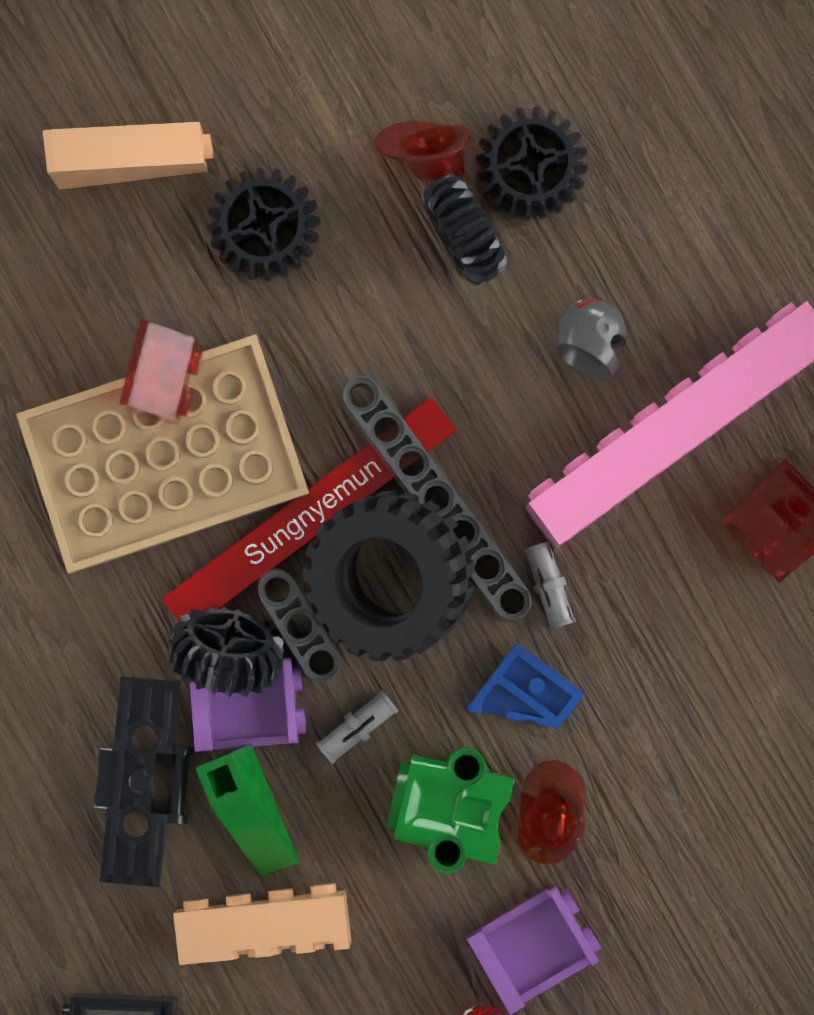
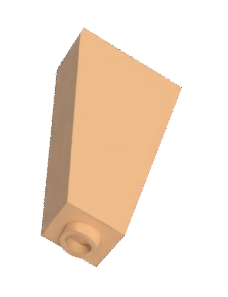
[43,122,214,190]

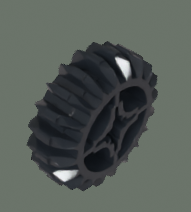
[475,107,588,221]
[207,168,321,282]
[421,173,507,285]
[168,606,284,697]

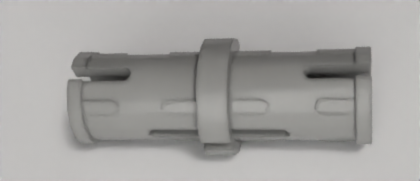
[524,541,576,630]
[316,690,398,764]

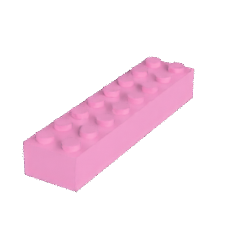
[525,301,814,550]

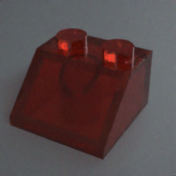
[119,320,203,425]
[720,458,814,583]

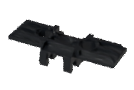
[93,676,195,887]

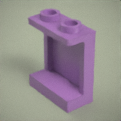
[190,658,306,752]
[466,884,601,1015]

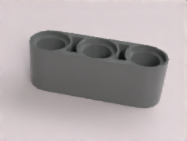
[258,569,341,682]

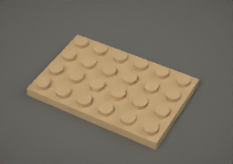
[16,334,309,574]

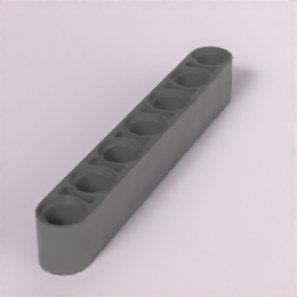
[341,376,532,622]

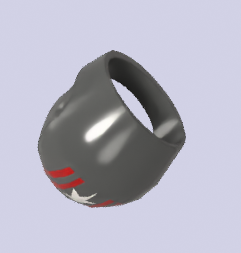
[555,298,627,381]

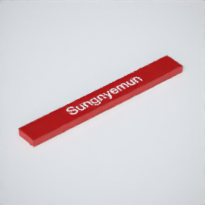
[162,397,457,622]

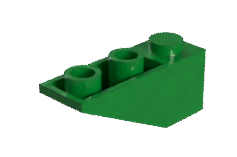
[195,743,300,877]

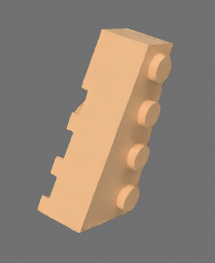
[173,883,352,965]

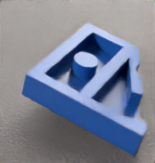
[467,642,585,729]

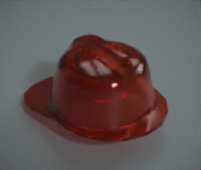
[375,121,471,181]
[518,760,586,864]

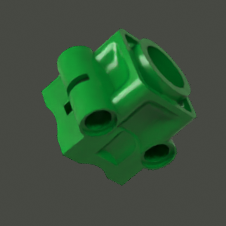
[386,747,515,873]

